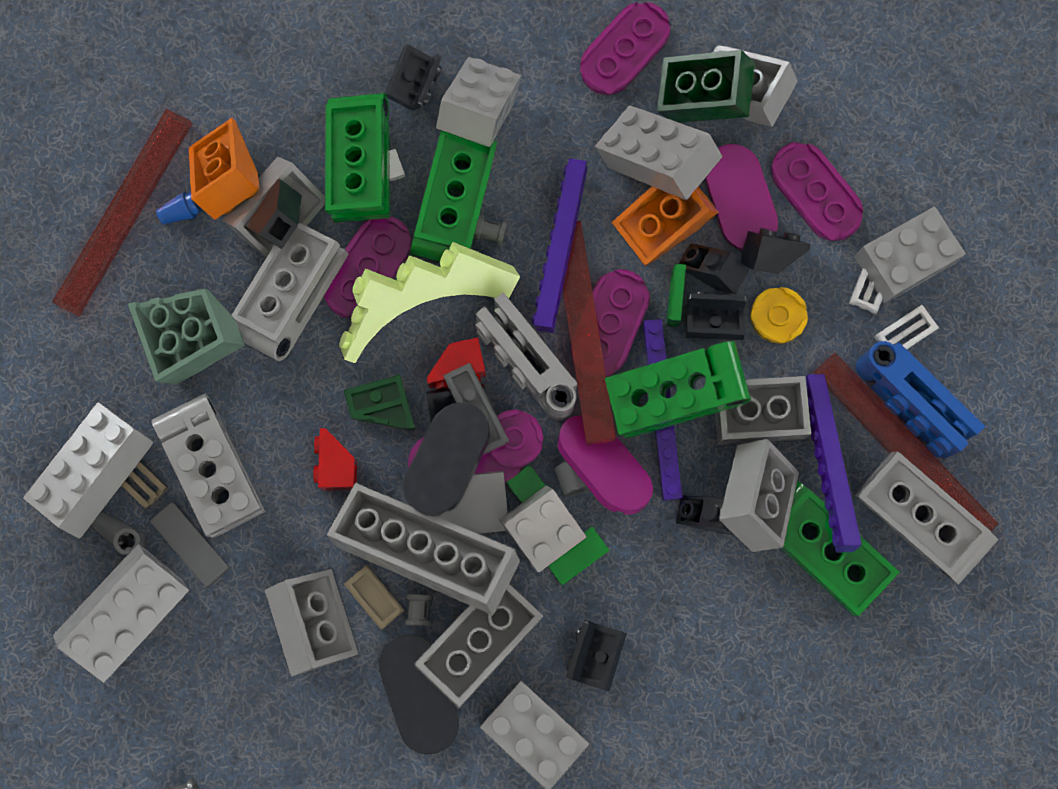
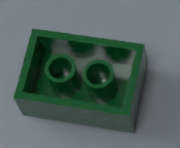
[657,50,755,123]

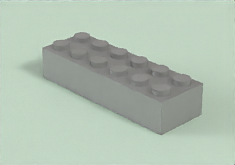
[327,483,520,615]

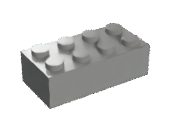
[594,105,722,200]
[23,402,154,539]
[53,544,189,683]
[415,584,543,709]

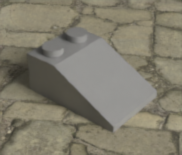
[713,45,798,127]

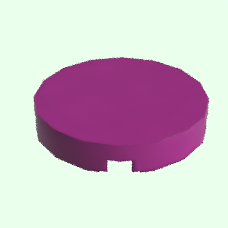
[489,409,544,469]

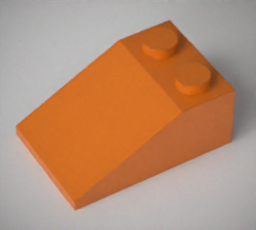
[189,118,259,220]
[612,186,719,266]

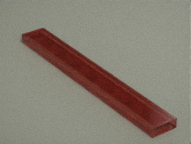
[52,109,193,317]
[553,221,616,445]
[813,353,999,531]

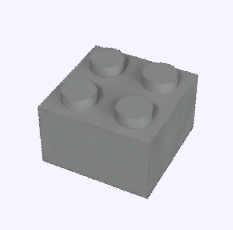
[499,485,586,573]

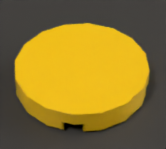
[750,287,808,344]

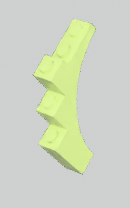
[339,242,520,363]

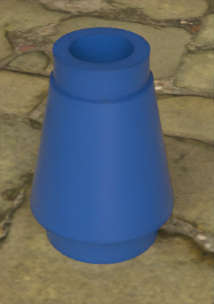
[156,191,202,225]

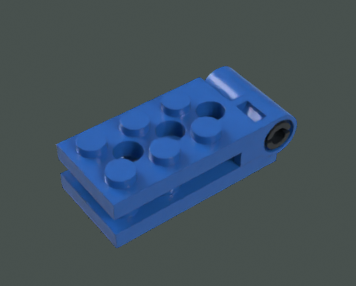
[856,341,985,459]

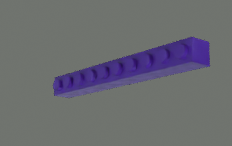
[532,159,588,333]
[643,319,682,501]
[806,374,862,552]

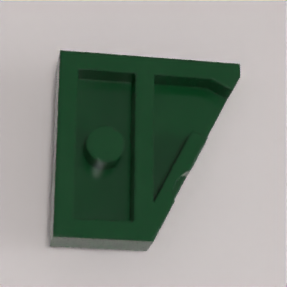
[344,374,415,431]

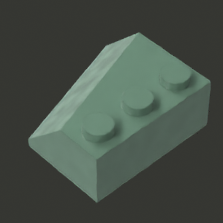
[128,289,245,385]

